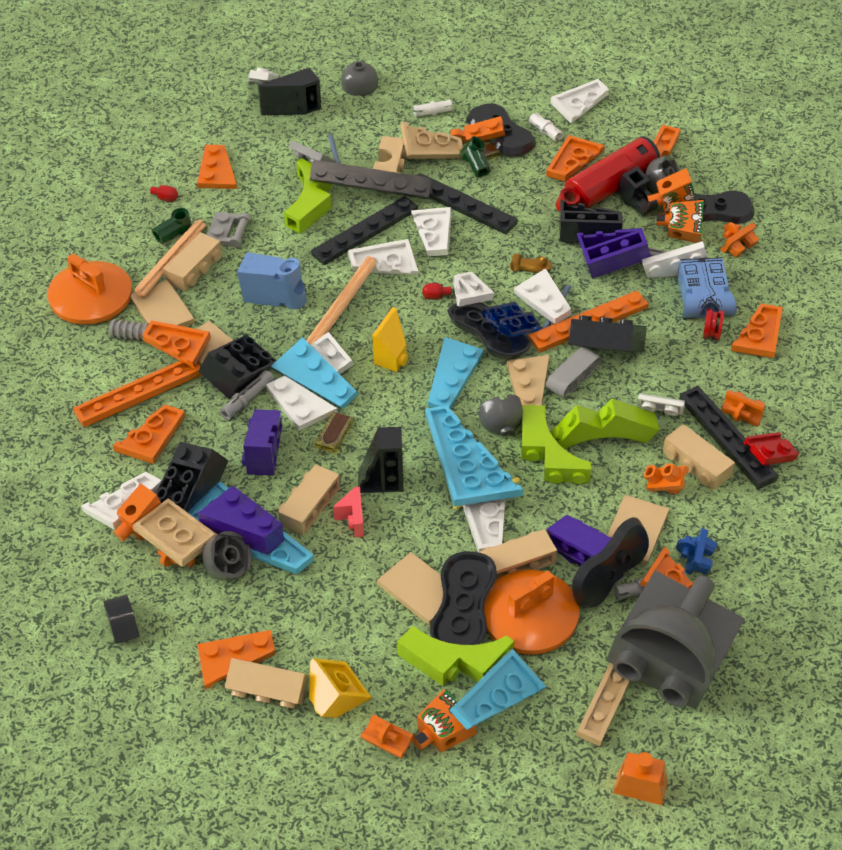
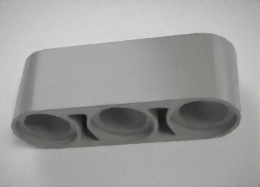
[546,347,602,399]

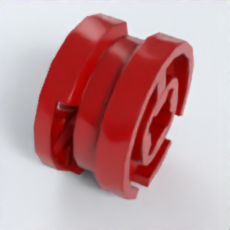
[703,309,724,340]

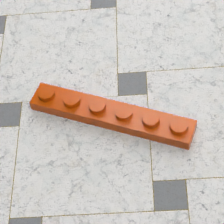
[528,291,649,353]
[73,361,201,428]

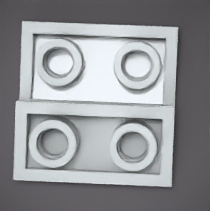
[638,393,685,416]

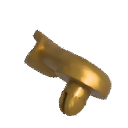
[510,254,552,273]

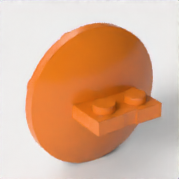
[47,253,133,324]
[484,570,579,655]

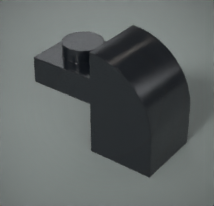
[619,166,658,217]
[103,594,140,644]

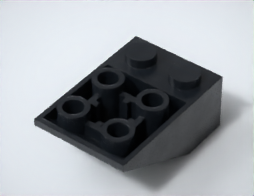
[258,67,322,116]
[198,334,277,399]
[156,442,229,512]

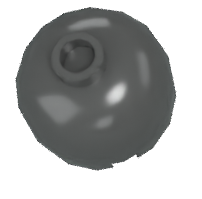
[341,61,378,96]
[646,155,680,194]
[478,394,523,436]
[202,531,252,580]

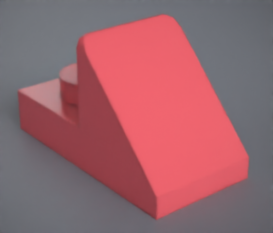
[333,487,364,537]

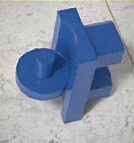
[676,528,717,574]

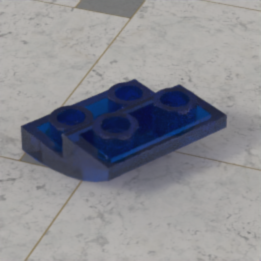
[481,302,542,338]

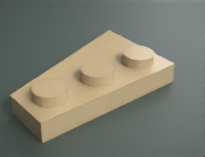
[400,121,463,159]

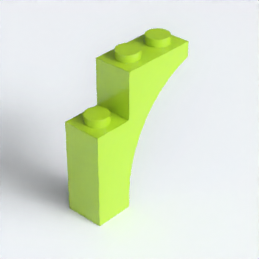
[284,158,332,234]
[551,398,659,449]
[521,405,591,484]
[397,626,514,686]

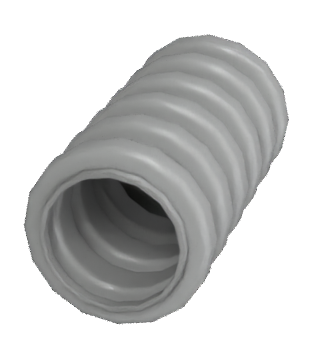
[109,319,149,342]

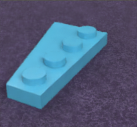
[271,337,359,409]
[428,337,484,409]
[449,649,546,730]

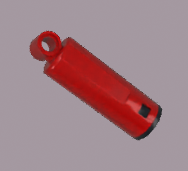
[555,136,660,212]

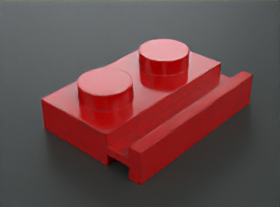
[744,432,799,466]

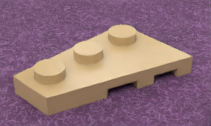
[507,355,549,406]

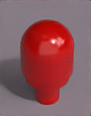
[150,185,178,202]
[422,283,452,300]

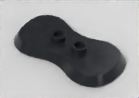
[466,103,536,156]
[694,190,755,224]
[448,302,531,360]
[572,517,649,609]
[430,551,497,645]

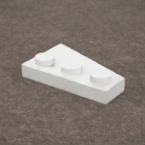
[551,79,609,124]
[411,207,452,256]
[642,241,708,278]
[514,269,571,324]

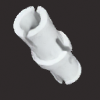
[413,99,453,118]
[529,112,564,142]

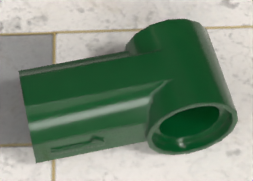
[460,136,491,178]
[151,208,192,244]

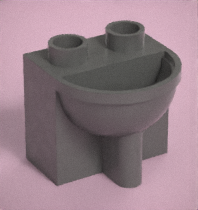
[606,570,745,709]

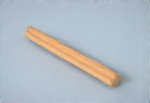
[134,219,206,297]
[306,256,376,345]

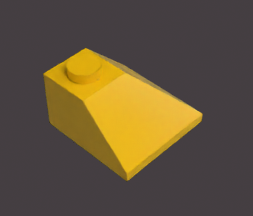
[372,307,408,372]
[309,658,372,718]

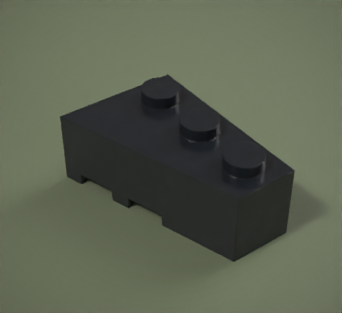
[559,199,623,243]
[569,315,647,352]
[358,427,404,493]

